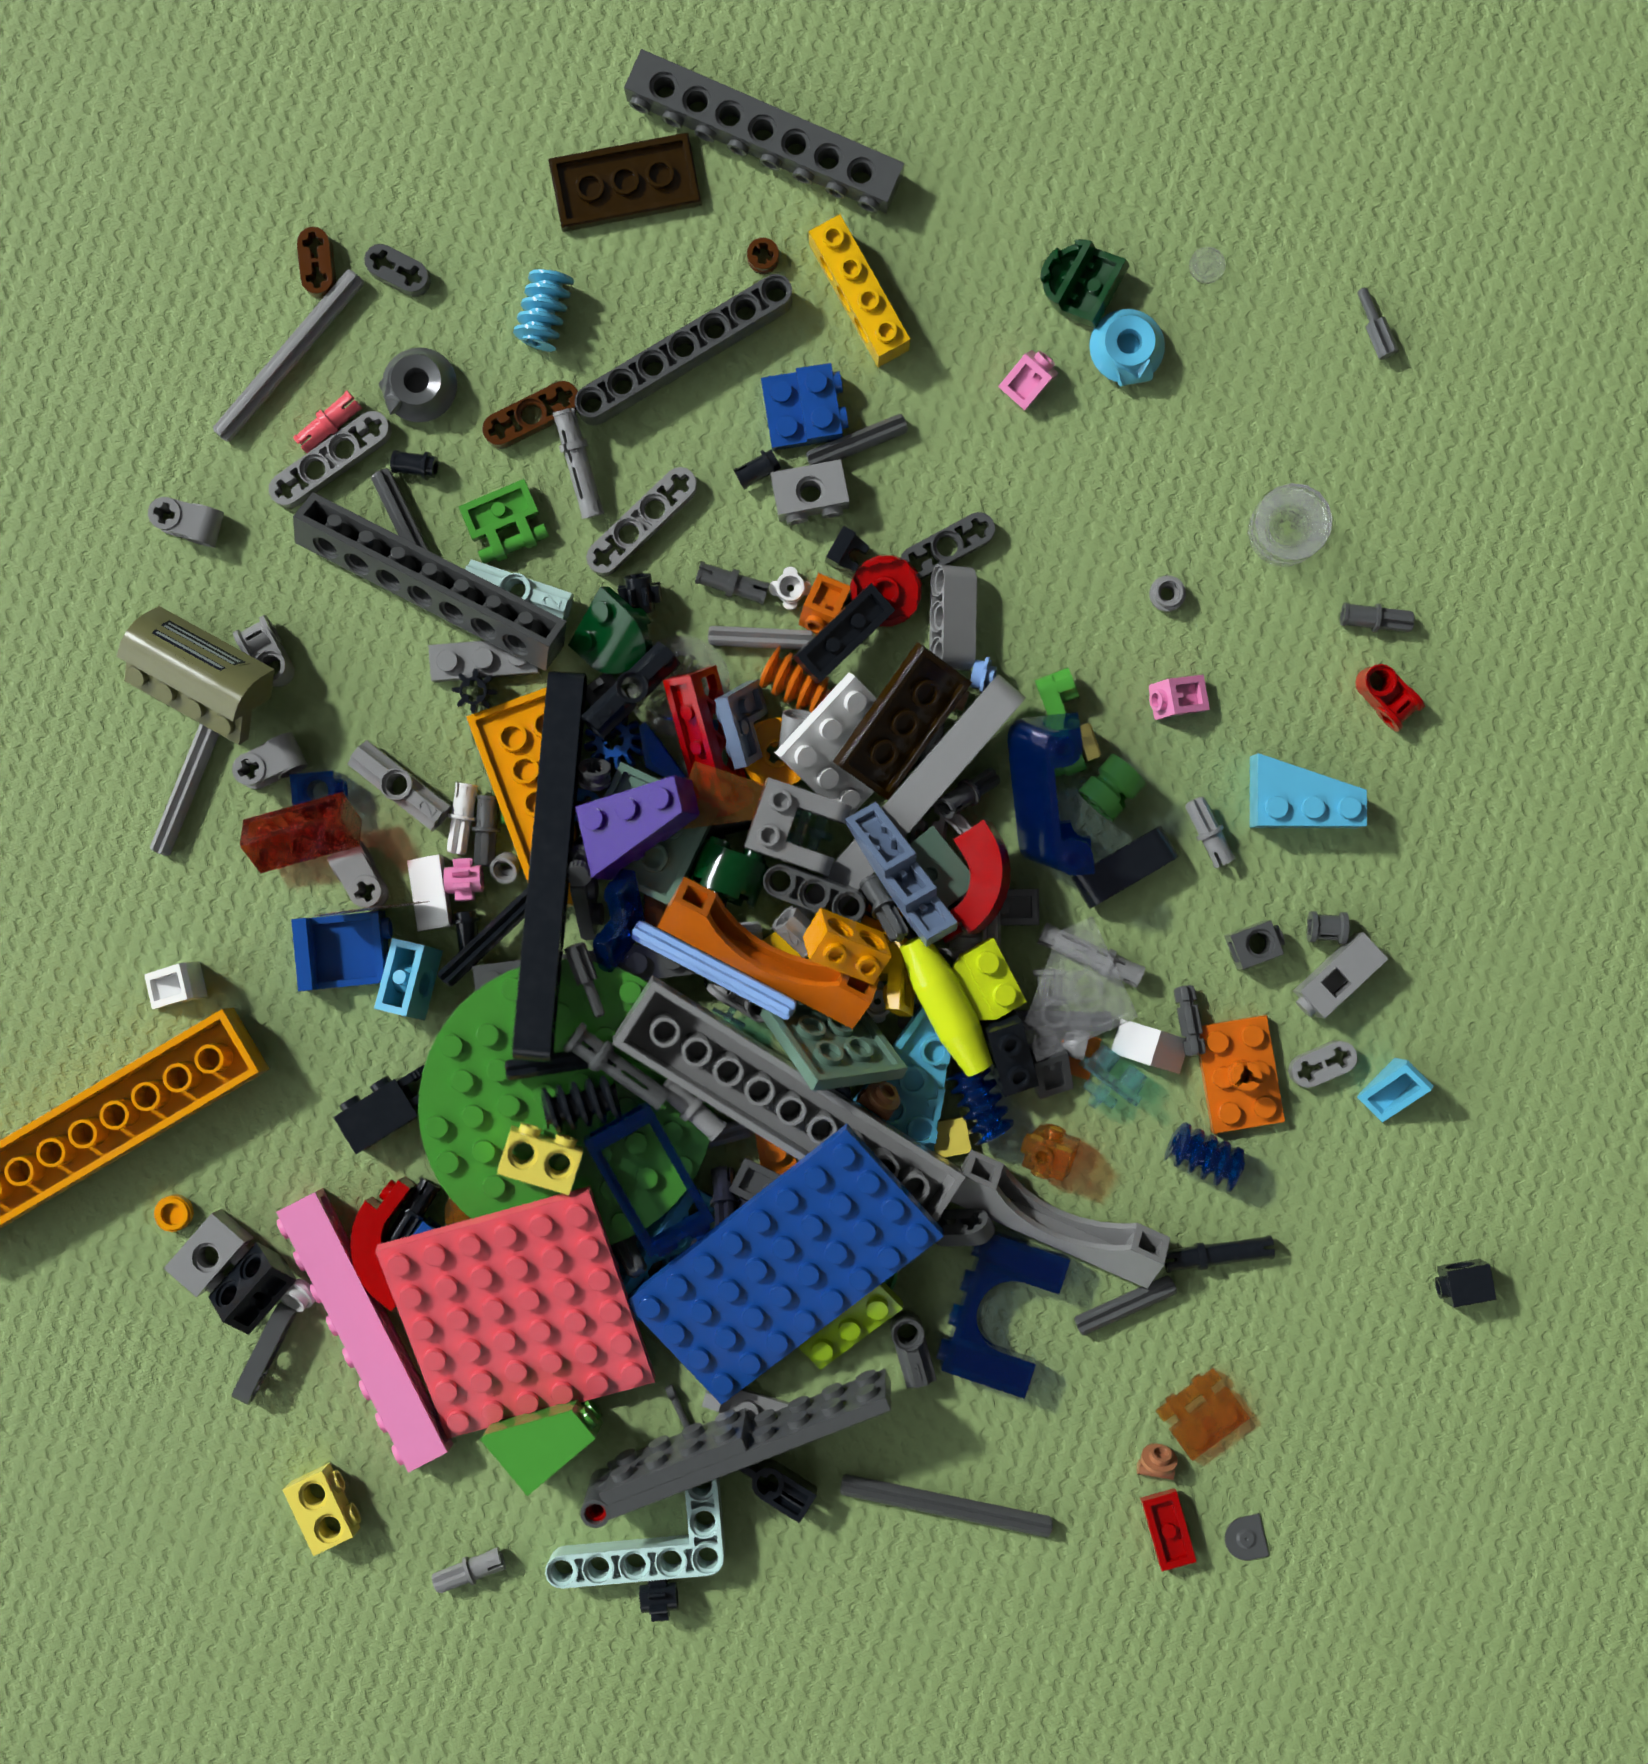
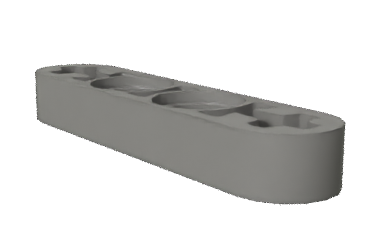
[269,411,392,508]
[586,467,697,576]

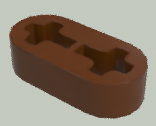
[297,227,336,299]

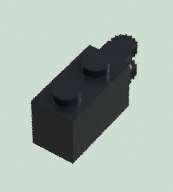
[333,1065,425,1154]

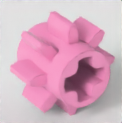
[444,858,484,901]

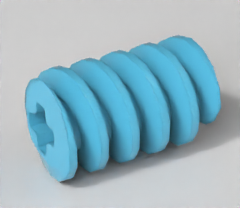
[513,269,574,352]

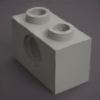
[770,459,849,525]
[164,1209,254,1297]

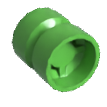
[1078,753,1146,822]

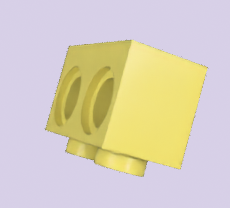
[497,1123,583,1195]
[283,1463,361,1556]

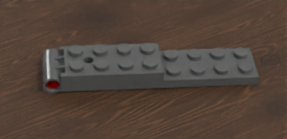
[580,1368,891,1528]

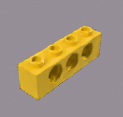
[809,214,910,367]

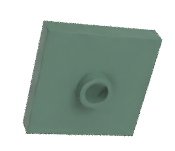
[909,826,970,908]

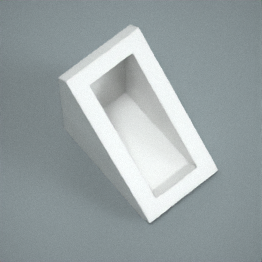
[144,962,208,1009]
[1110,1018,1186,1074]

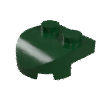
[1040,239,1130,328]
[568,587,654,674]

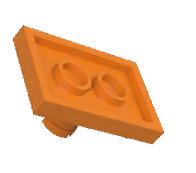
[1199,1015,1285,1134]

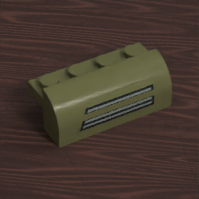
[117,606,275,745]

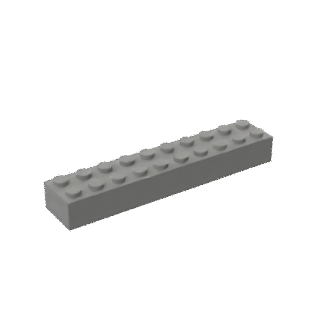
[613,975,966,1222]

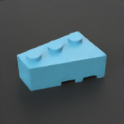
[1250,753,1367,829]

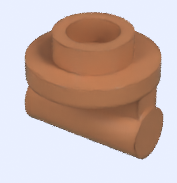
[856,1081,900,1121]
[1137,1444,1178,1480]

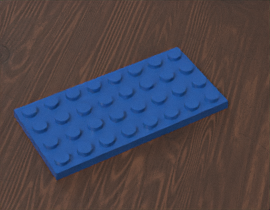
[628,1124,944,1405]

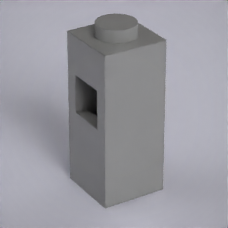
[1293,933,1388,1018]

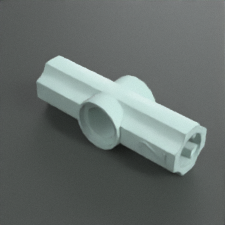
[465,559,574,621]

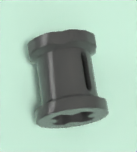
[1307,911,1349,945]

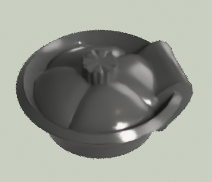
[379,347,457,422]

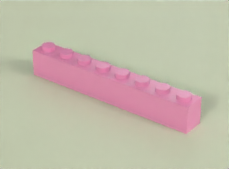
[276,1188,453,1473]

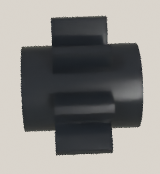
[617,573,662,613]
[452,668,499,714]
[639,1579,679,1622]

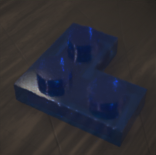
[593,868,645,973]

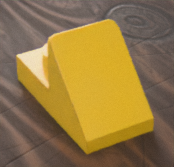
[878,938,915,1017]

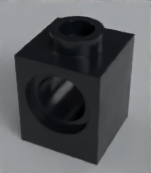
[1435,1259,1497,1308]

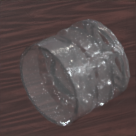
[1247,483,1333,567]

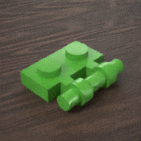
[458,479,549,564]

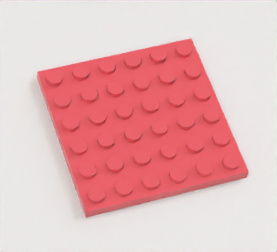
[375,1186,655,1439]

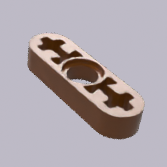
[482,381,578,449]

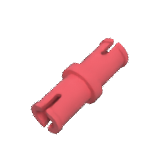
[293,390,363,453]

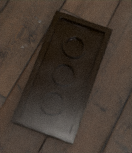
[548,132,702,232]
[832,642,972,800]

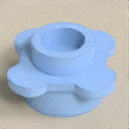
[970,657,997,693]

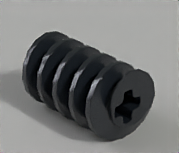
[541,1075,622,1133]

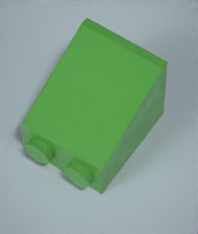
[480,1399,603,1496]

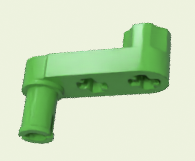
[1028,667,1087,786]

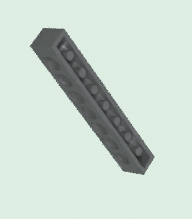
[624,49,905,214]
[293,492,567,671]

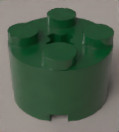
[689,836,770,909]

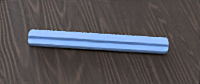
[631,921,797,1020]

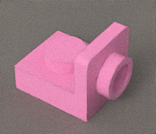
[998,350,1058,410]
[1149,674,1210,720]

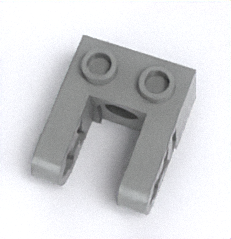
[743,777,852,876]

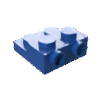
[761,363,849,451]

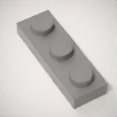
[428,641,540,682]

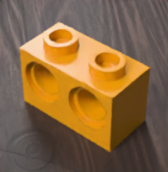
[803,907,892,985]

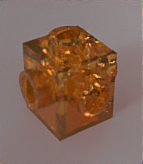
[1020,1124,1081,1182]

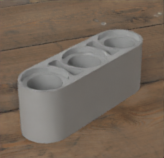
[929,565,977,671]

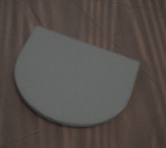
[1225,1513,1269,1561]

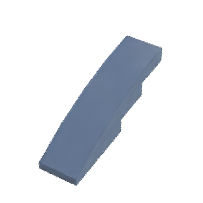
[845,802,957,947]

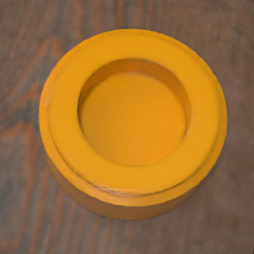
[154,1194,194,1232]

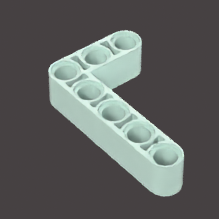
[545,1478,725,1589]

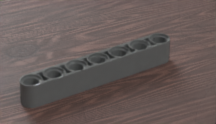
[575,274,792,426]

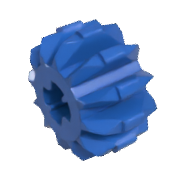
[584,716,646,771]

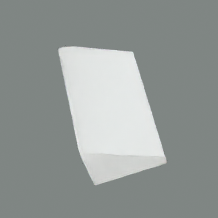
[407,854,454,931]

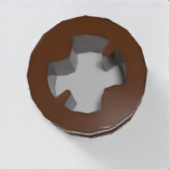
[747,238,779,274]

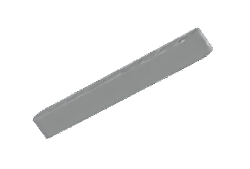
[795,674,1026,922]

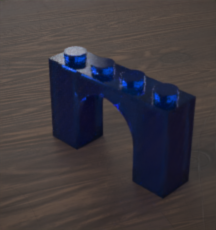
[936,1231,1071,1399]

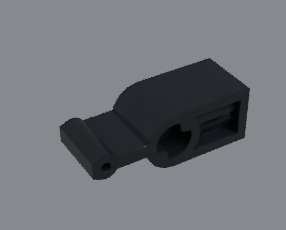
[739,1459,817,1523]

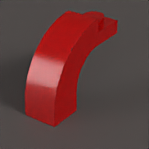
[938,820,1011,943]
[350,1176,417,1311]

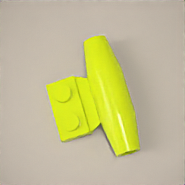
[900,936,1027,1077]

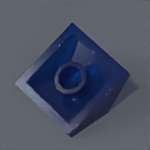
[639,722,688,779]

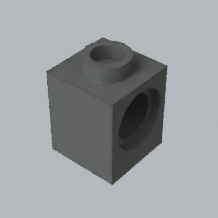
[1224,920,1285,969]

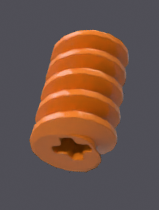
[759,646,837,713]

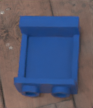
[291,910,393,991]

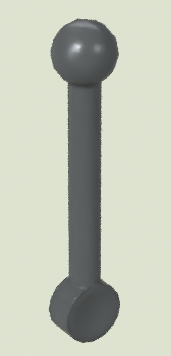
[665,1384,690,1429]

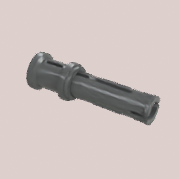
[562,1022,670,1110]

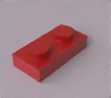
[1140,1488,1197,1572]

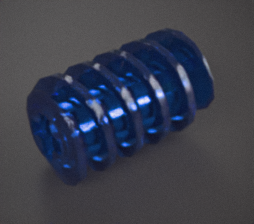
[945,1067,1015,1145]
[1164,1122,1245,1193]

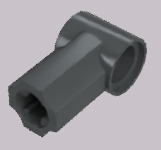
[890,1311,937,1388]

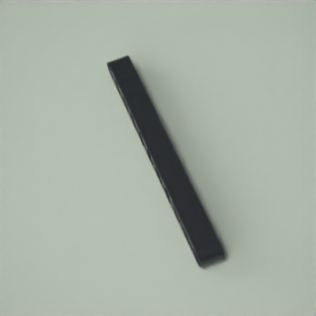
[512,671,587,1062]

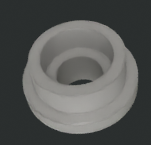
[1149,575,1186,612]

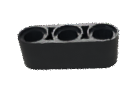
[1071,825,1179,909]

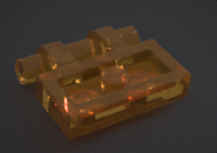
[1155,1368,1250,1461]

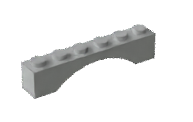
[950,1149,1171,1288]

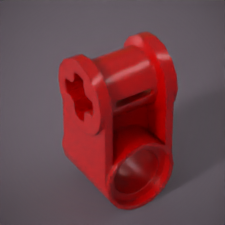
[1355,664,1425,732]

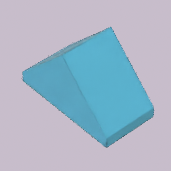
[1357,1058,1434,1123]

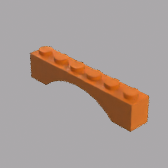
[657,876,880,1029]

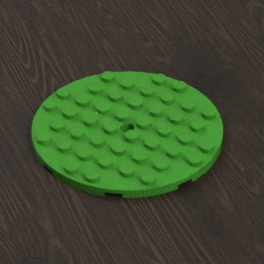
[418,958,714,1245]

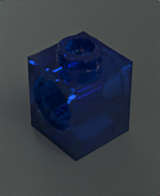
[290,770,348,813]

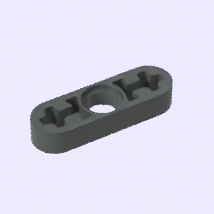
[900,512,995,580]
[232,1302,297,1405]

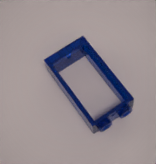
[584,1102,715,1258]

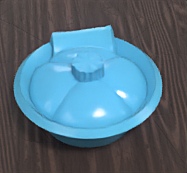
[1090,309,1165,386]

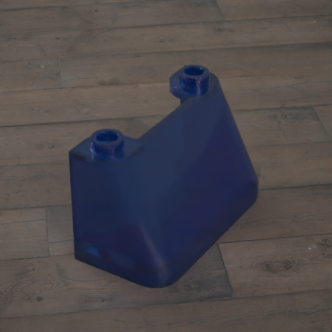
[1007,712,1095,876]

